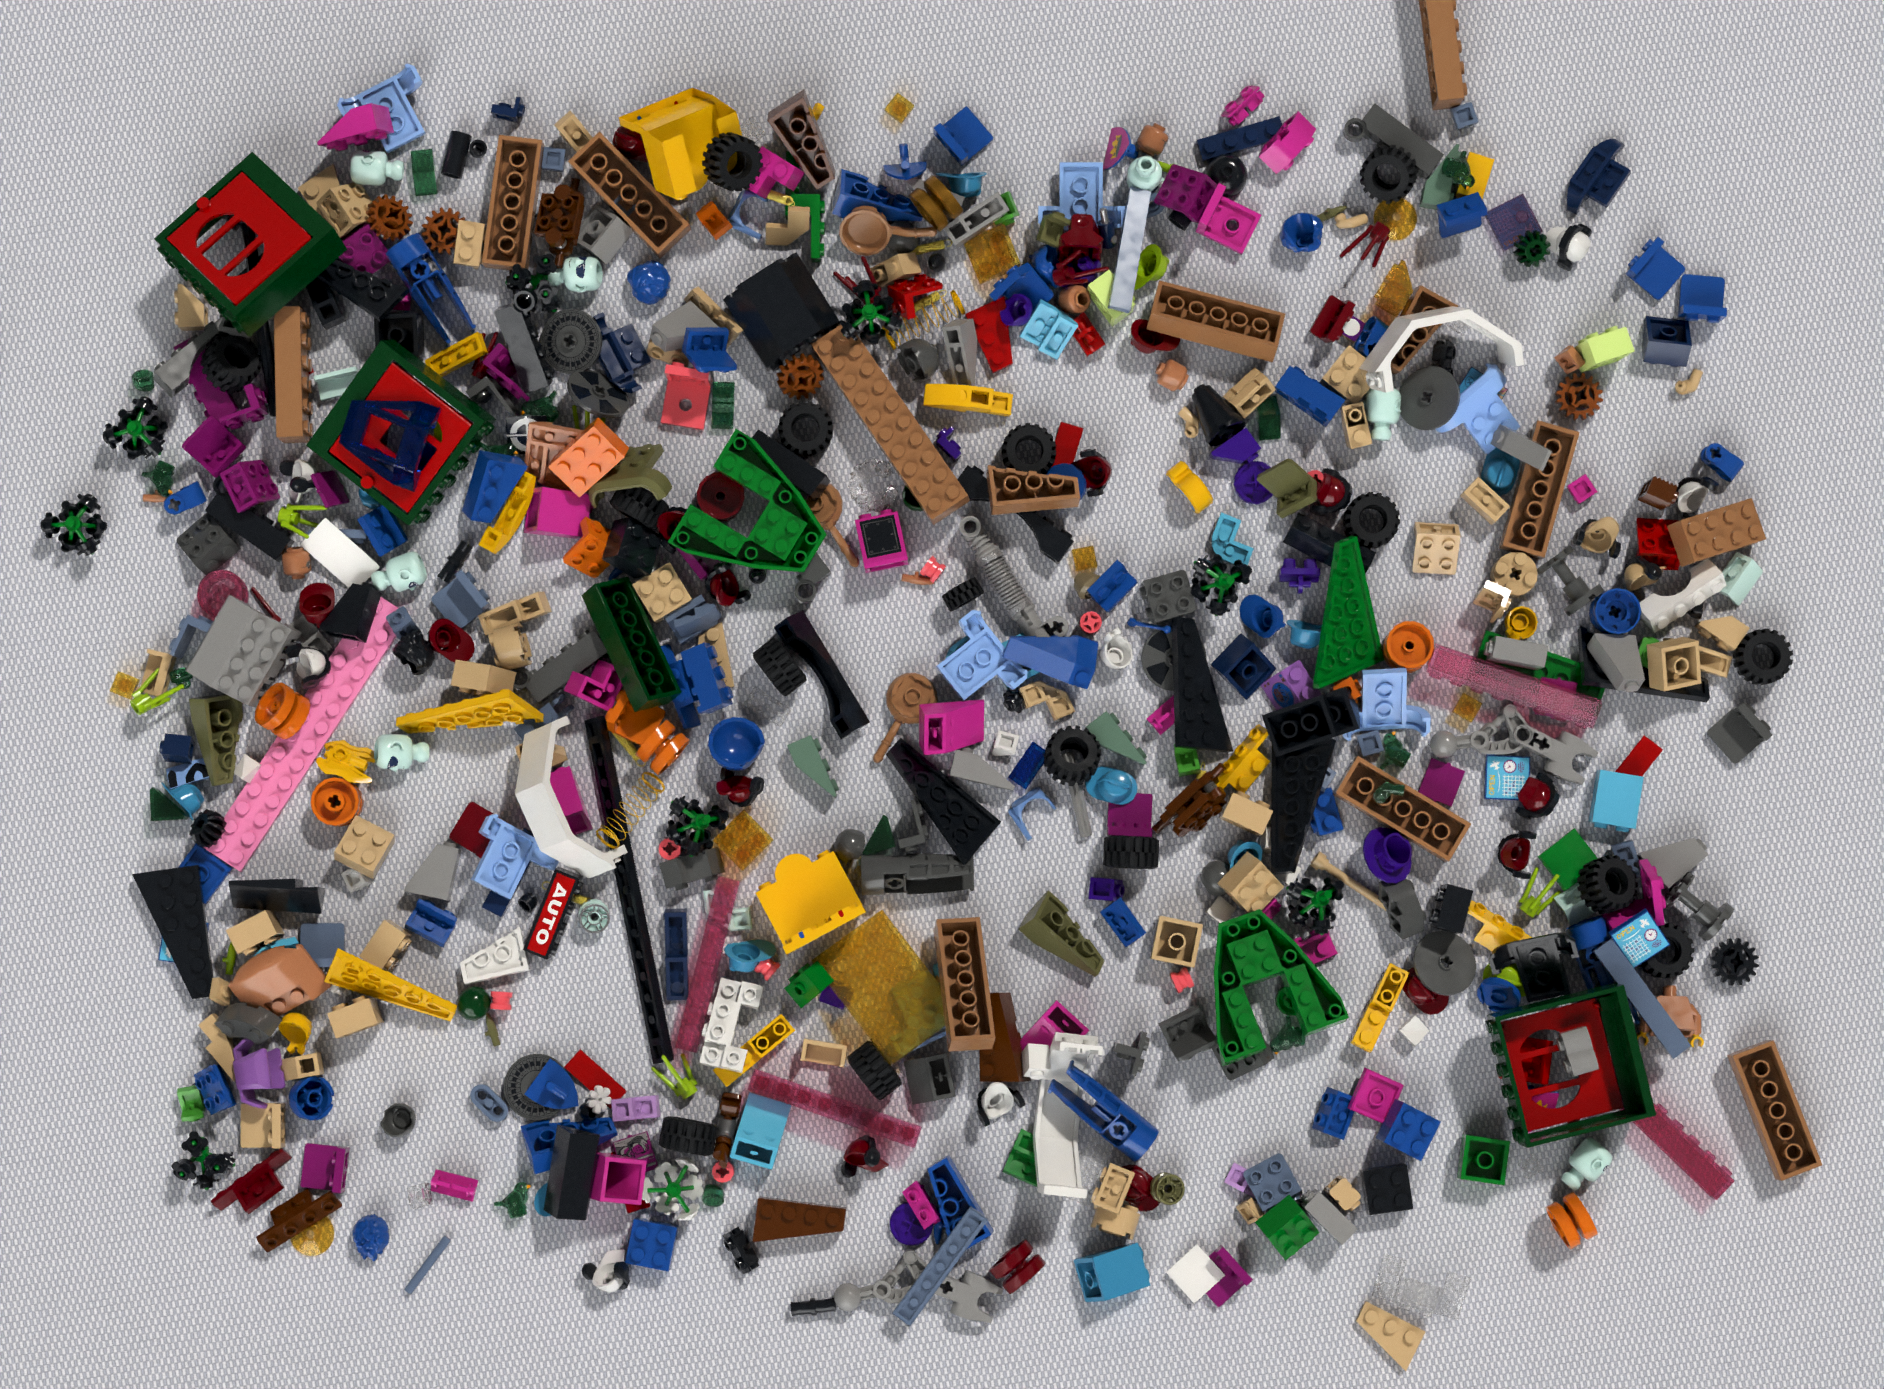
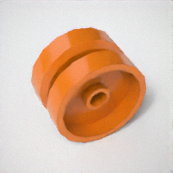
[1382,621,1434,673]
[255,682,310,739]
[635,720,690,775]
[311,777,364,827]
[1545,1192,1598,1250]

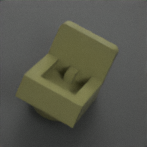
[1036,211,1071,248]

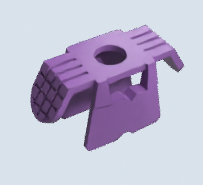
[233,1038,286,1109]

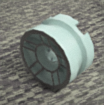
[578,899,610,933]

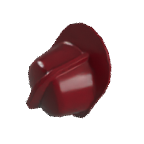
[613,126,648,162]
[1131,319,1181,354]
[299,583,335,628]
[427,618,474,663]
[1403,967,1449,1015]
[1122,1164,1160,1211]

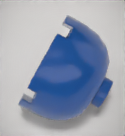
[288,1076,334,1121]

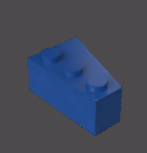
[1275,366,1345,427]
[462,450,528,523]
[680,642,733,714]

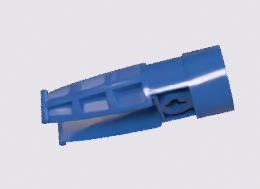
[386,233,476,347]
[1565,915,1640,1024]
[1048,1060,1159,1162]

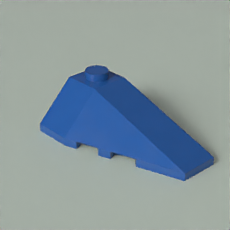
[832,169,923,221]
[1002,635,1098,689]
[521,1117,618,1174]

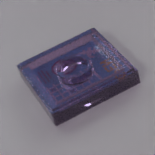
[1485,194,1543,252]

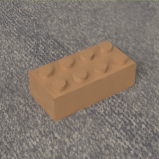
[1667,498,1766,567]

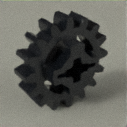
[1710,938,1759,986]

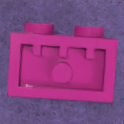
[1293,930,1338,964]

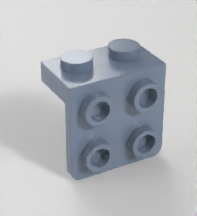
[431,569,491,629]
[169,615,213,659]
[300,923,345,972]
[1243,1153,1303,1214]

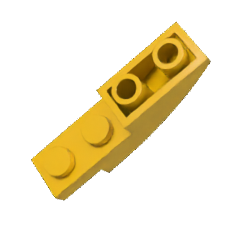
[923,384,1013,417]
[1350,963,1409,1053]
[713,1014,795,1087]

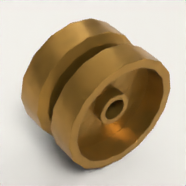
[909,175,963,232]

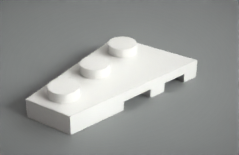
[460,927,530,985]

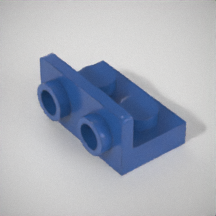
[357,505,408,557]
[1087,559,1138,612]
[1310,787,1344,837]
[1100,897,1146,948]
[1312,1087,1355,1140]

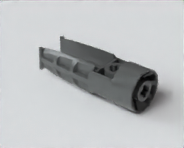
[861,854,974,895]

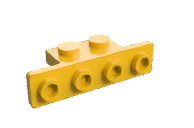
[1209,724,1270,793]
[1468,900,1532,952]

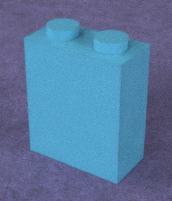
[1588,770,1644,833]

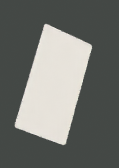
[300,518,380,588]

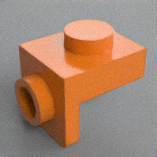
[696,201,733,240]

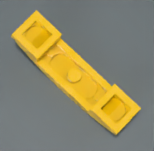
[478,471,536,554]

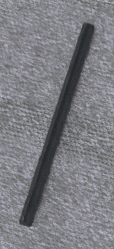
[240,222,276,417]

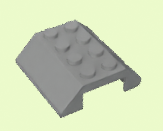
[186,594,302,708]

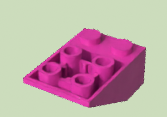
[317,103,394,151]
[919,699,984,755]
[1020,1000,1089,1051]

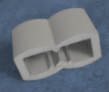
[1556,1026,1599,1077]

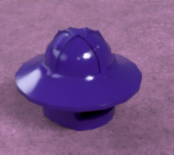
[1363,827,1412,884]

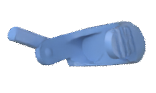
[728,189,769,240]
[1008,787,1057,841]

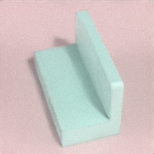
[313,367,360,401]
[1719,552,1763,606]
[1554,883,1595,926]

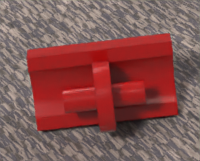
[1073,312,1105,357]

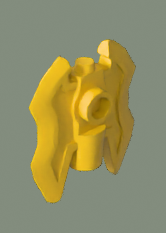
[316,740,375,783]

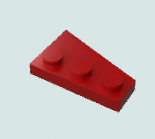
[965,296,1013,373]

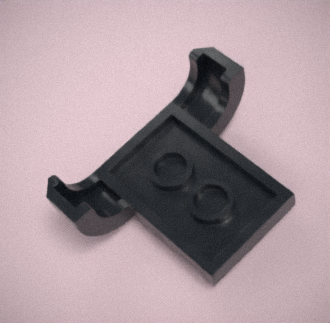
[1489,932,1580,1002]

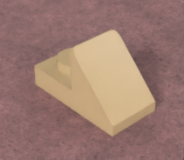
[554,111,593,153]

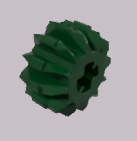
[1513,230,1551,267]

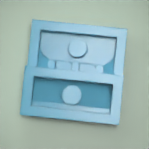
[1019,299,1078,359]

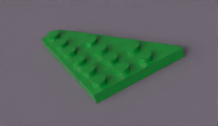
[1313,536,1384,689]

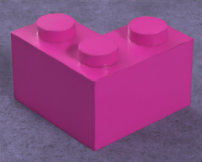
[748,146,804,199]
[564,660,622,711]

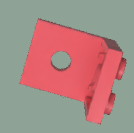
[661,362,713,430]

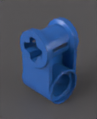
[1354,316,1389,358]
[1700,443,1744,482]
[164,481,208,515]

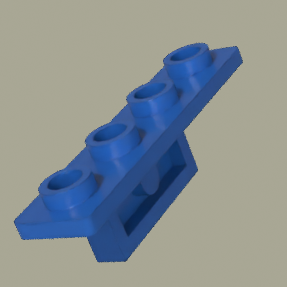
[661,644,701,730]

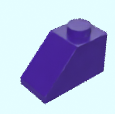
[1209,428,1261,464]

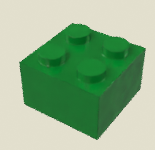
[1457,1134,1510,1185]
[1255,1195,1320,1261]

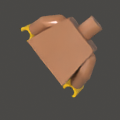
[1636,985,1704,1047]

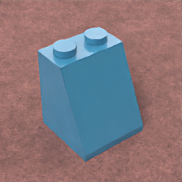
[1073,1243,1150,1302]

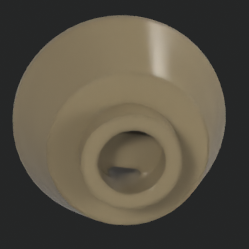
[1074,571,1100,599]

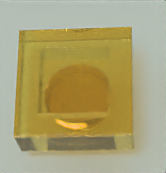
[884,92,915,124]
[1072,546,1097,572]
[110,671,140,700]
[1452,693,1483,723]

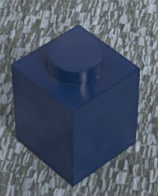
[159,733,195,764]

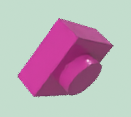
[1566,474,1598,505]

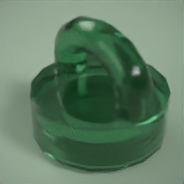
[131,369,154,392]
[169,667,193,689]
[702,1184,725,1207]

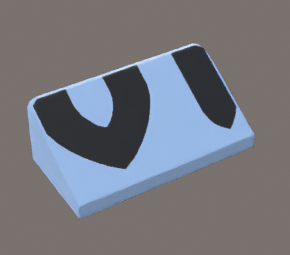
[166,758,209,789]

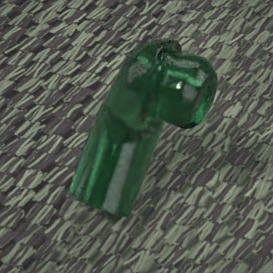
[1373,782,1405,804]

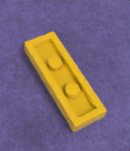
[425,332,488,377]

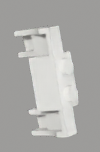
[699,977,764,1073]

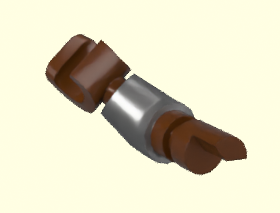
[713,1092,742,1169]

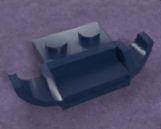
[1567,139,1631,215]
[593,312,651,393]

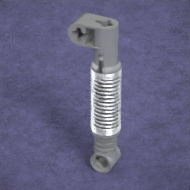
[959,516,1069,637]

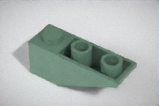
[1419,144,1462,210]
[1085,711,1147,766]
[787,735,839,798]

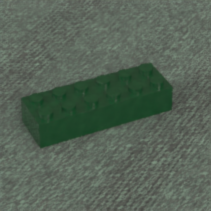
[581,577,682,712]

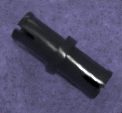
[437,540,473,583]
[790,1298,836,1316]

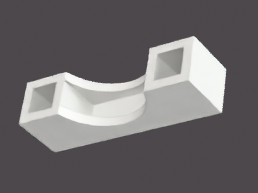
[1639,559,1727,633]

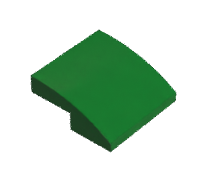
[1537,828,1598,891]
[1002,1129,1037,1187]

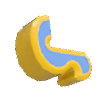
[1166,461,1213,513]

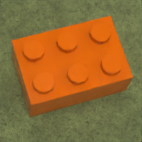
[548,417,629,498]

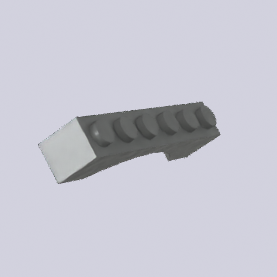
[153,315,225,398]

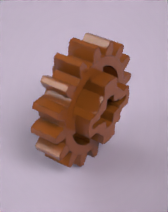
[366,194,413,242]
[422,207,466,255]
[776,353,824,400]
[1555,373,1603,421]

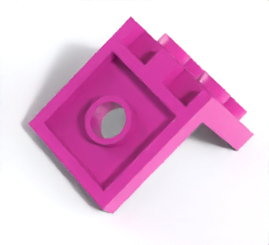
[1195,183,1262,255]
[1601,859,1666,931]

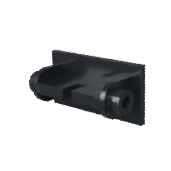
[1431,340,1456,375]
[722,1227,759,1274]

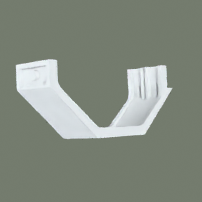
[1359,306,1524,392]
[515,716,628,879]
[1032,1032,1103,1199]

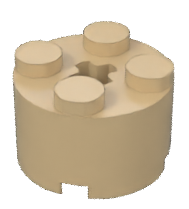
[1490,552,1538,598]
[488,622,532,670]
[1090,1205,1141,1240]

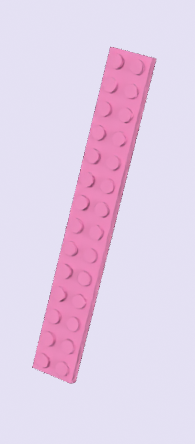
[204,597,399,872]

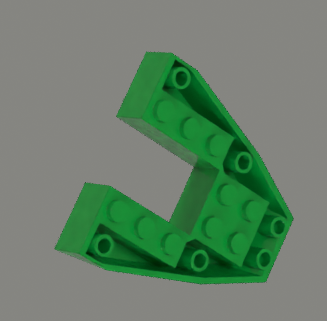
[668,429,827,572]
[1214,909,1349,1066]

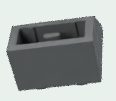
[904,1052,956,1105]

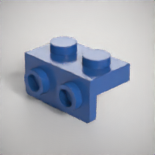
[404,898,457,947]

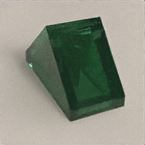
[1255,396,1281,441]
[150,787,189,822]
[862,815,896,855]

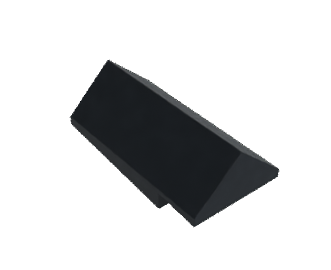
[1262,687,1360,757]
[229,879,325,914]
[544,1124,600,1220]

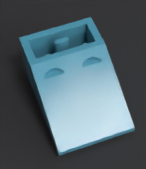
[730,1092,792,1170]

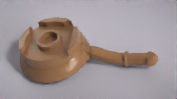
[839,206,937,256]
[805,483,859,567]
[873,673,938,763]

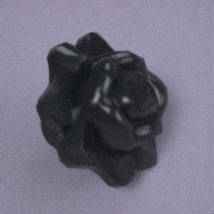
[1003,690,1025,713]

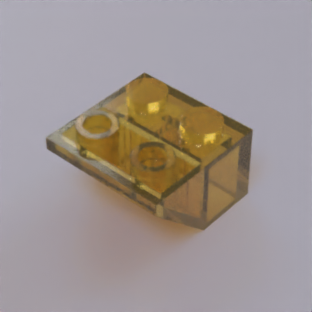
[964,224,1021,284]
[1374,260,1413,317]
[713,810,775,871]

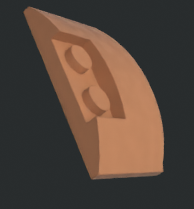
[524,422,590,493]
[228,944,332,1017]

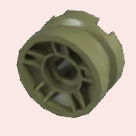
[1150,1172,1185,1205]

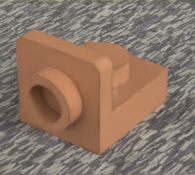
[1554,345,1585,374]

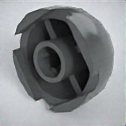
[897,338,939,383]

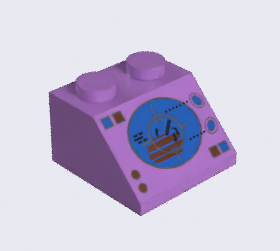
[1260,660,1322,710]

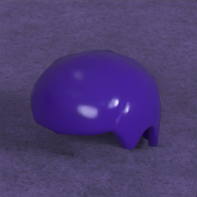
[1000,294,1033,327]

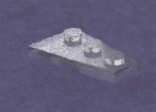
[1064,1137,1114,1207]

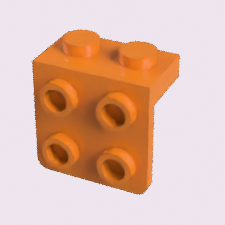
[563,516,611,578]
[605,690,666,746]

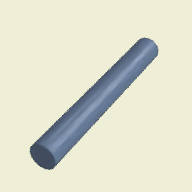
[404,1235,451,1294]

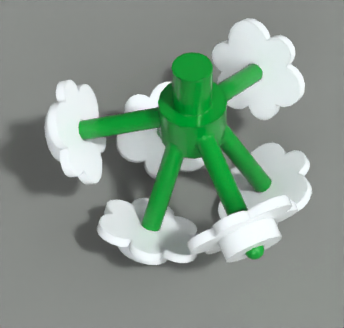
[642,1157,704,1221]

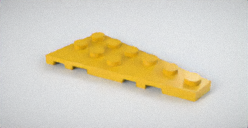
[396,689,544,734]
[324,948,457,1022]

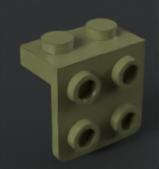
[1257,459,1317,519]

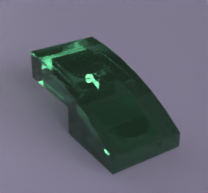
[411,148,438,196]
[711,382,735,429]

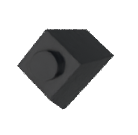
[319,582,381,643]

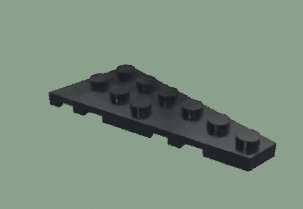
[1172,617,1233,753]
[1577,626,1710,703]
[886,738,1001,865]
[1271,739,1336,875]
[132,865,213,999]

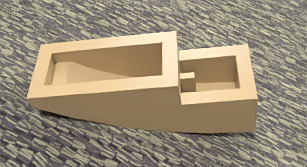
[478,592,552,636]
[1663,638,1732,678]
[198,1013,236,1081]

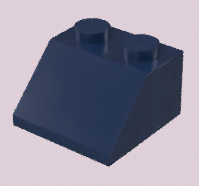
[1642,316,1692,367]
[1210,633,1276,700]

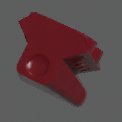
[1058,214,1103,266]

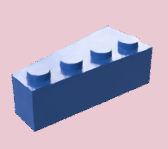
[928,1155,994,1249]

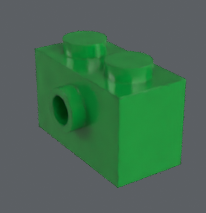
[784,960,834,1008]

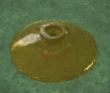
[1373,198,1417,240]
[291,1216,334,1256]

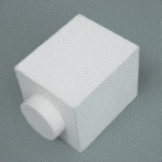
[1022,1043,1051,1080]

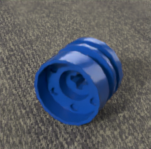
[1589,588,1641,634]

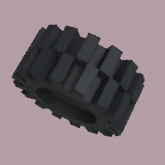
[942,577,984,612]

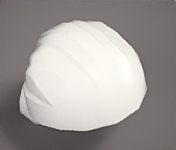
[1100,627,1133,669]

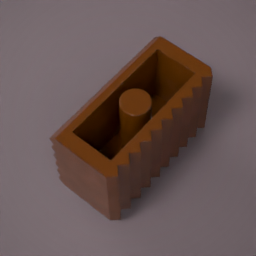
[1638,476,1679,510]

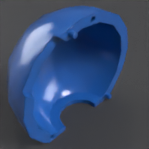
[708,717,765,770]

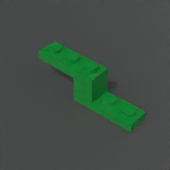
[785,151,825,263]

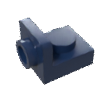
[491,97,525,123]

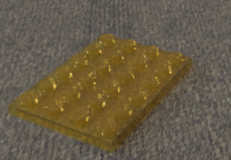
[811,910,945,1066]

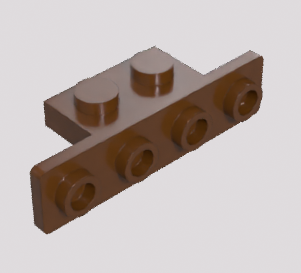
[256,1188,342,1252]

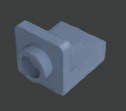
[386,606,422,640]

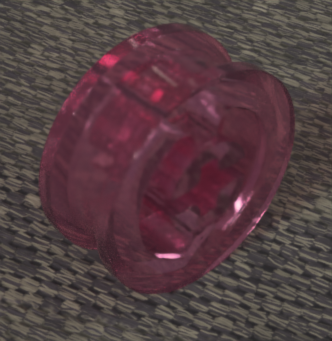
[197,570,249,618]

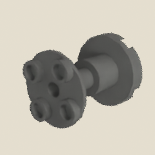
[1537,546,1604,616]
[1665,872,1734,941]

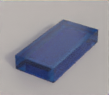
[1008,742,1045,790]

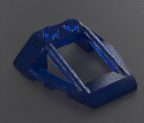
[339,400,441,492]

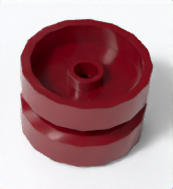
[696,472,745,523]
[989,1239,1046,1294]

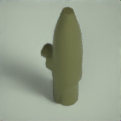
[1317,206,1347,222]
[485,1013,501,1047]

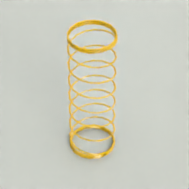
[882,290,965,350]
[596,772,665,849]

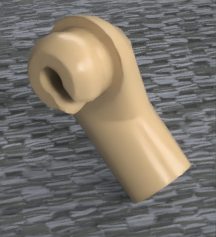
[1334,213,1368,228]
[1675,369,1703,395]
[1178,406,1199,438]

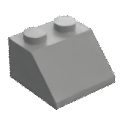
[577,204,633,265]

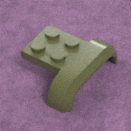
[589,444,672,508]

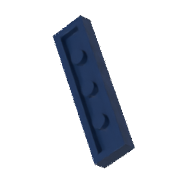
[1196,116,1282,162]

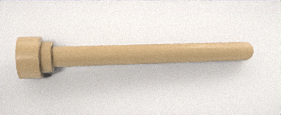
[1310,851,1386,911]

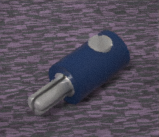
[1097,207,1118,249]

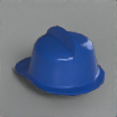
[1240,594,1286,638]

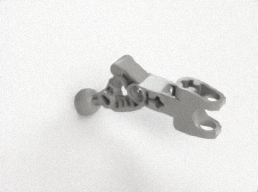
[1430,704,1598,785]
[834,1249,1004,1324]

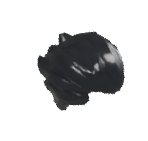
[393,629,435,675]

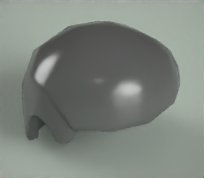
[887,221,920,254]
[834,829,865,862]
[1201,860,1230,896]
[381,1103,416,1137]

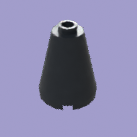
[1192,384,1246,447]

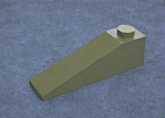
[189,694,243,786]
[1018,890,1105,977]

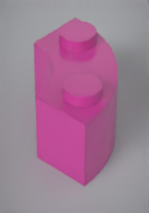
[1258,111,1316,174]

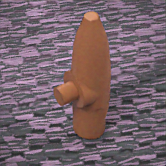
[143,490,173,502]
[901,571,935,585]

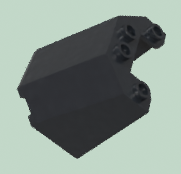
[723,252,840,372]

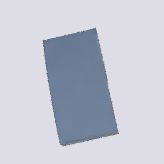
[674,603,722,637]

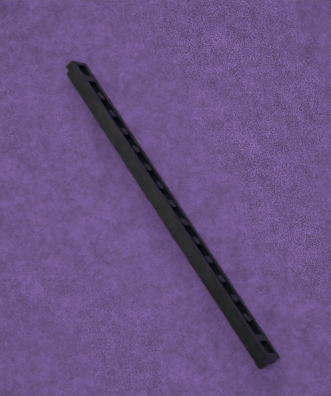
[584,716,674,1064]

